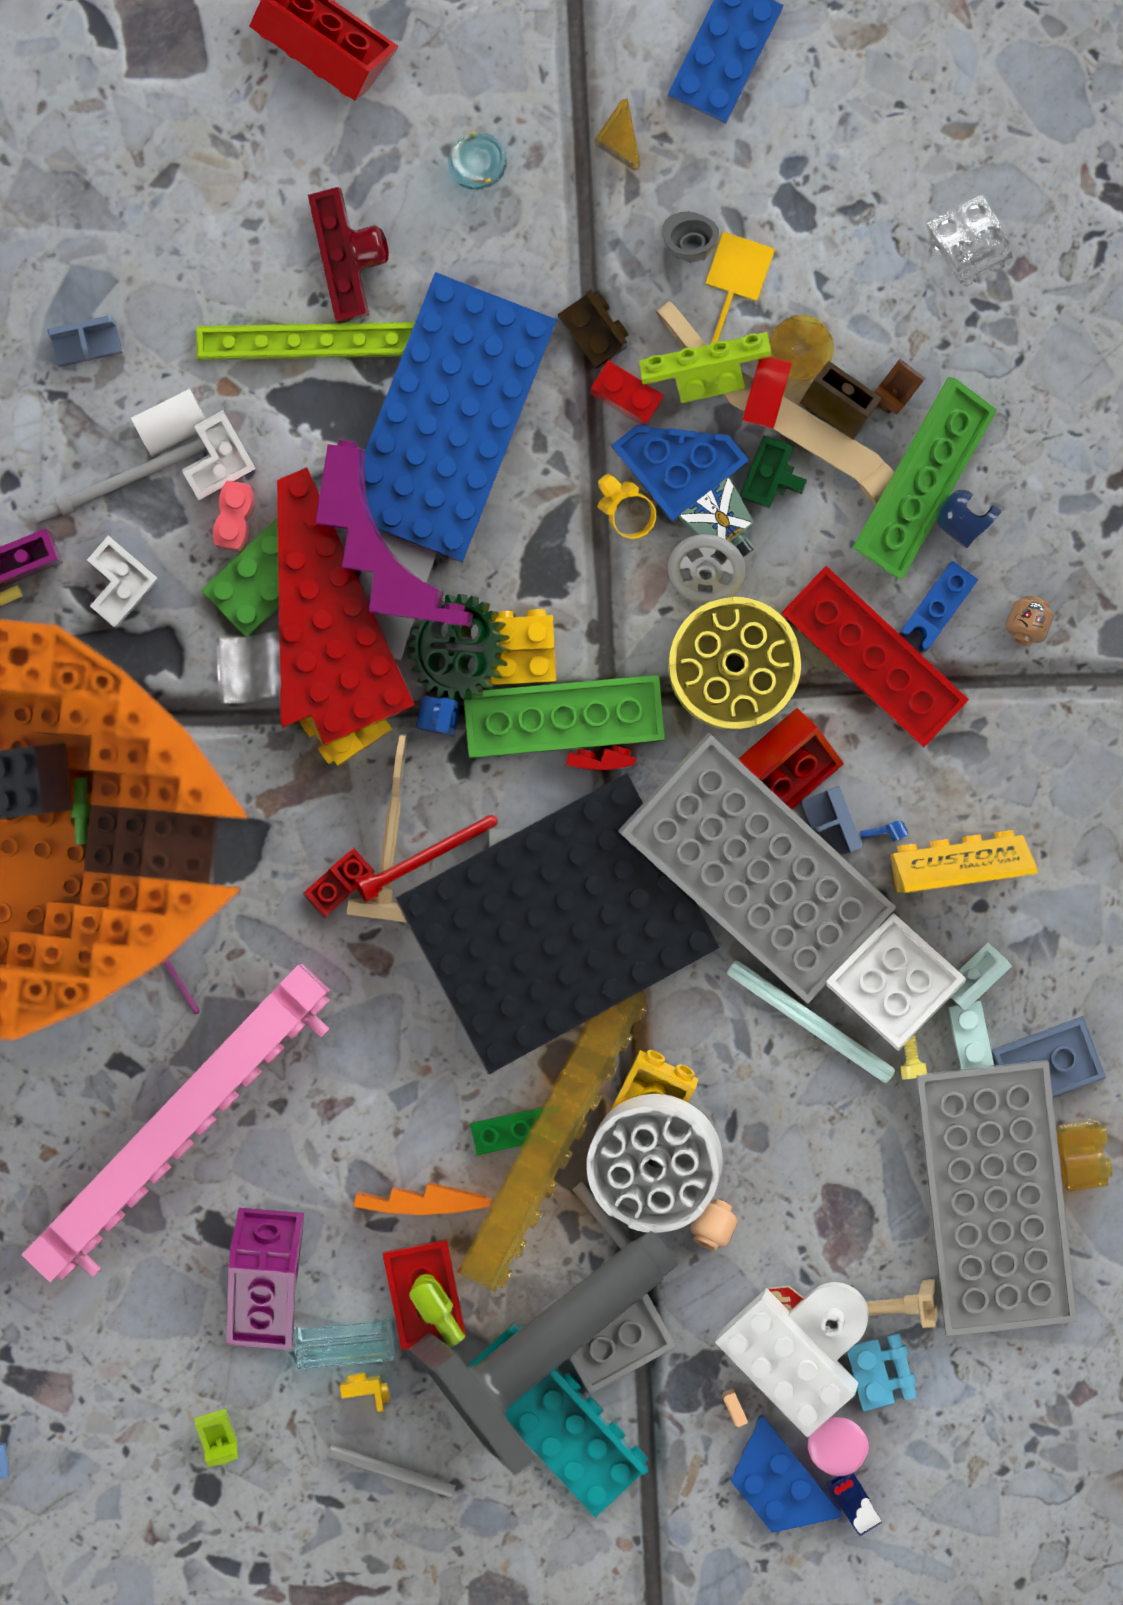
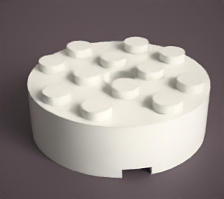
[587,1094,723,1233]

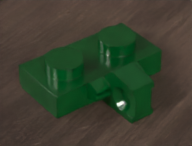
[740,435,807,509]

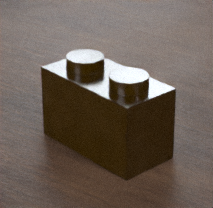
[800,361,882,440]

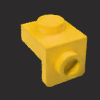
[340,1372,390,1413]

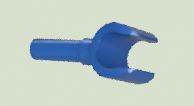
[860,821,908,842]

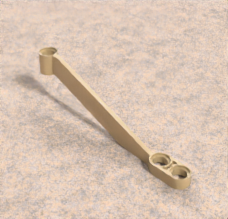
[656,301,894,505]

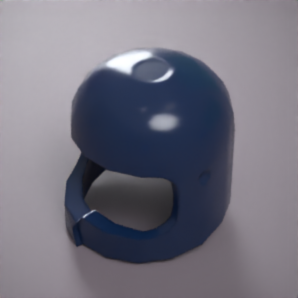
[937,490,1002,549]

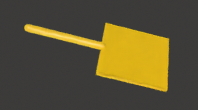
[705,231,775,344]

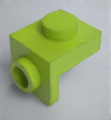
[194,1409,239,1467]

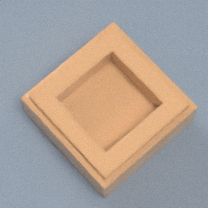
[722,1388,748,1427]

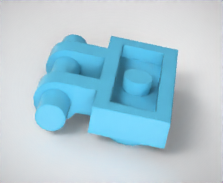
[847,1333,917,1412]

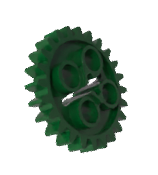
[407,594,510,701]

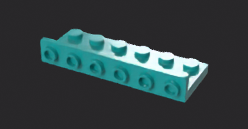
[467,1322,649,1518]

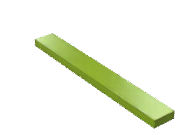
[196,322,415,360]

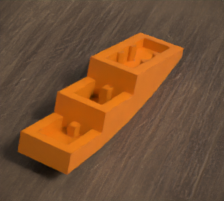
[353,1181,492,1215]

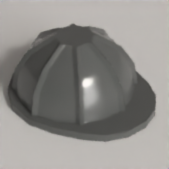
[662,211,719,263]

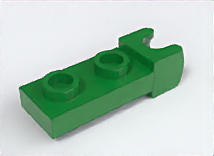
[470,1103,566,1155]

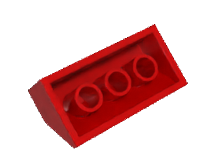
[249,0,398,101]
[738,708,844,810]

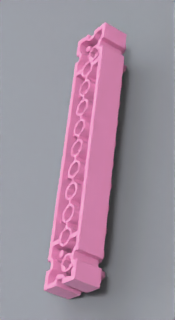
[22,963,331,1282]

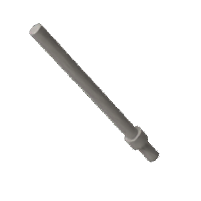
[33,438,207,524]

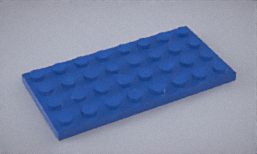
[364,272,557,563]

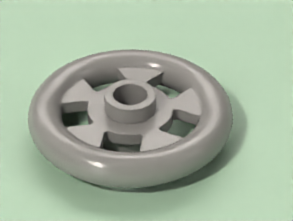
[668,534,746,604]

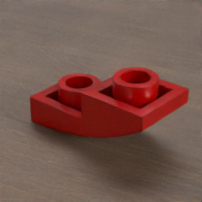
[742,356,792,429]
[566,745,636,771]
[303,847,375,918]

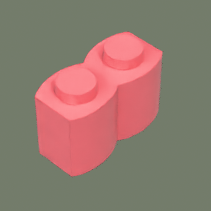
[213,480,256,553]

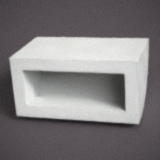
[131,389,206,457]

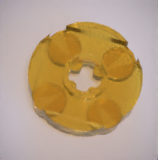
[769,315,834,382]

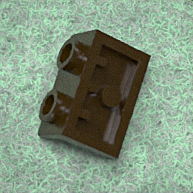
[558,289,629,369]

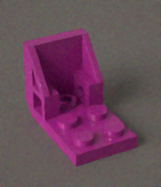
[226,1208,304,1350]

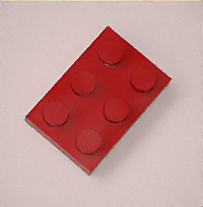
[382,1239,466,1350]

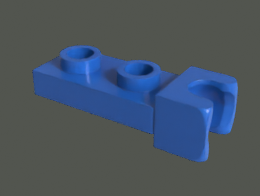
[899,560,979,652]

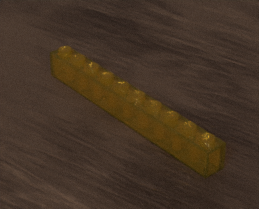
[457,992,648,1292]

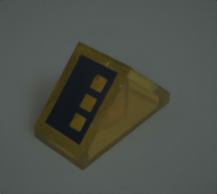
[595,99,640,171]

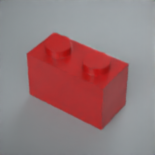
[591,360,664,426]

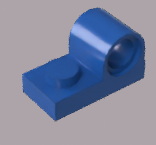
[415,696,461,737]

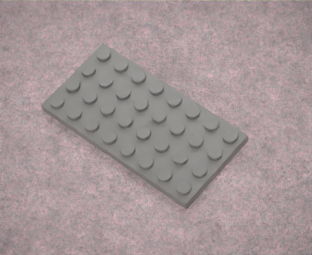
[619,733,896,1004]
[916,1060,1077,1337]

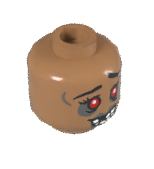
[1006,596,1053,647]

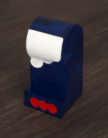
[826,1472,882,1536]

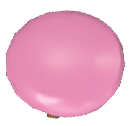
[808,1417,869,1476]

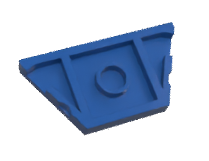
[730,1414,842,1533]

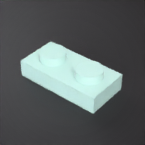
[950,943,1012,1011]
[947,1000,994,1069]

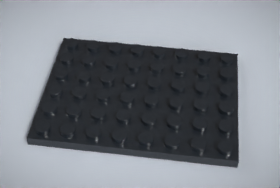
[394,773,720,1075]

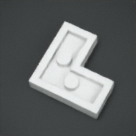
[182,410,256,500]
[87,536,159,628]

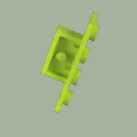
[639,332,772,403]

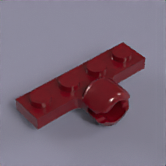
[308,187,389,323]

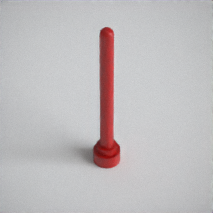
[354,815,498,903]

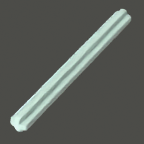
[727,961,895,1083]

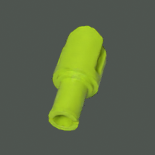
[409,1274,466,1347]

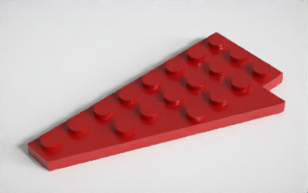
[277,467,415,746]

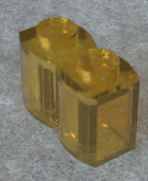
[1056,1118,1113,1191]

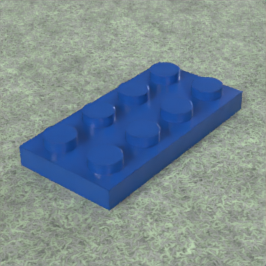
[668,0,784,124]

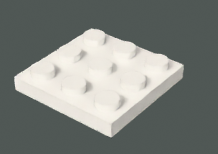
[826,913,966,1051]

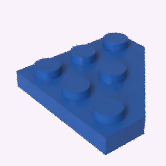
[611,425,749,523]

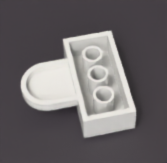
[715,1282,869,1438]

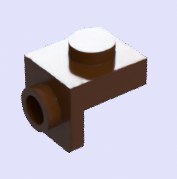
[874,359,926,415]

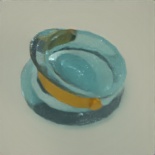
[448,131,507,190]

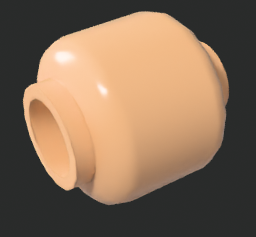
[690,1199,738,1251]

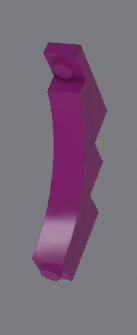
[316,440,473,627]

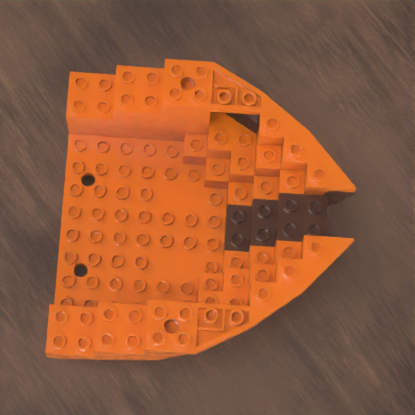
[0,620,248,1040]

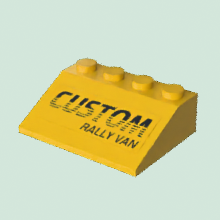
[890,830,1038,892]

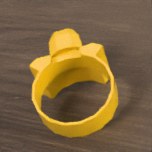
[597,474,656,539]

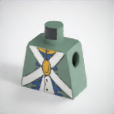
[678,477,755,558]

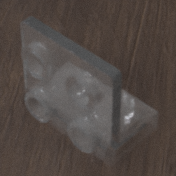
[216,632,281,704]

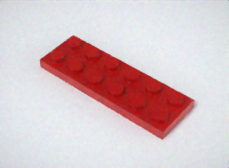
[781,566,969,748]

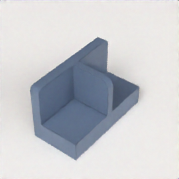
[47,315,123,367]
[801,786,863,855]

